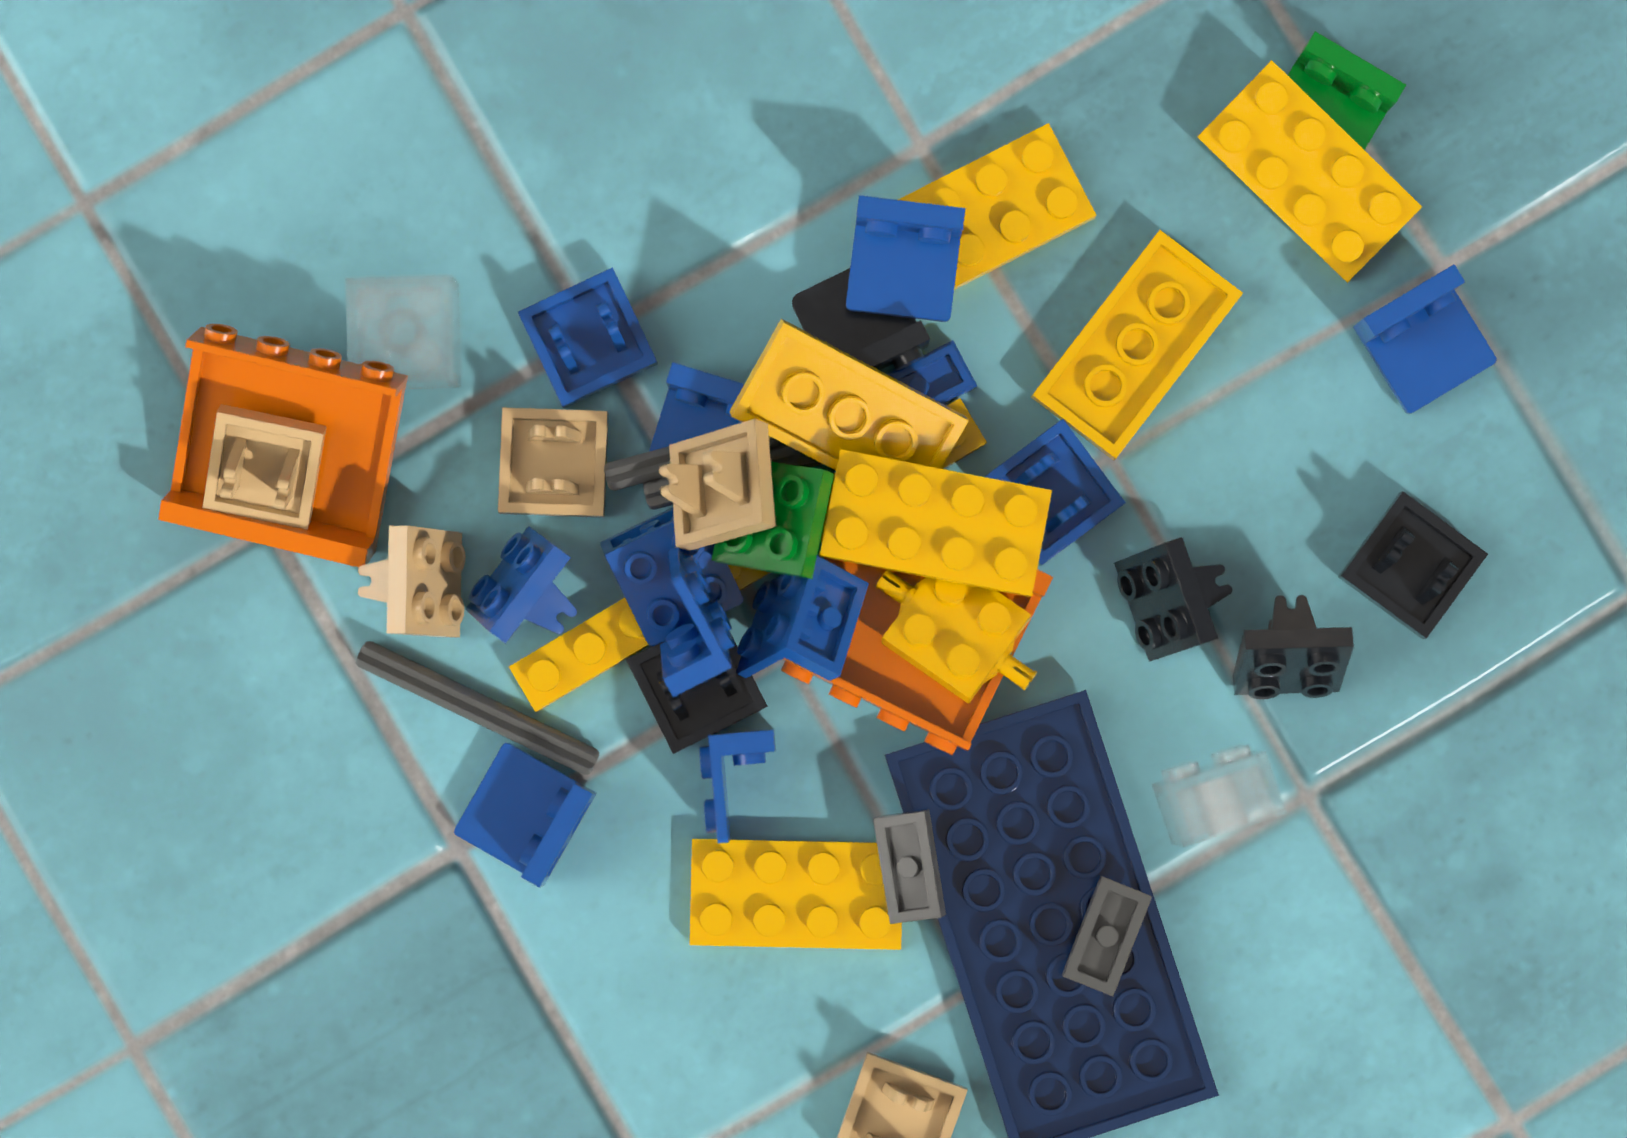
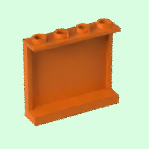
[158,324,408,567]
[780,557,1053,756]

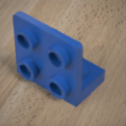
[846,195,966,322]
[1353,264,1497,414]
[649,362,744,452]
[600,507,743,646]
[660,546,735,697]
[736,556,869,681]
[699,729,776,844]
[454,743,597,888]

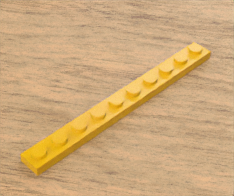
[509,398,987,712]

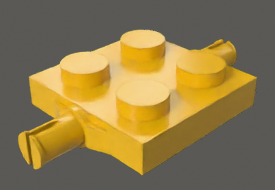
[876,569,1037,704]

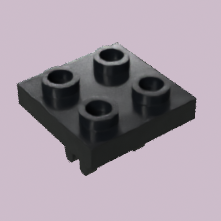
[1338,491,1488,639]
[1114,537,1232,662]
[1233,595,1354,699]
[626,626,768,754]

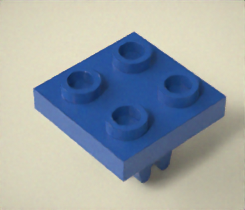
[518,267,658,408]
[984,419,1126,566]
[465,526,577,644]

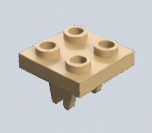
[203,404,327,530]
[498,407,609,518]
[659,419,775,551]
[358,526,465,637]
[837,1052,968,1138]

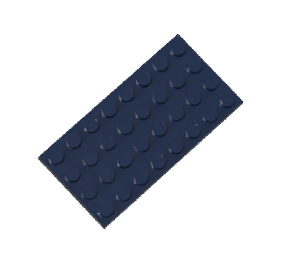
[884,690,1219,1138]

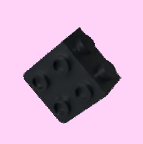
[792,268,930,371]

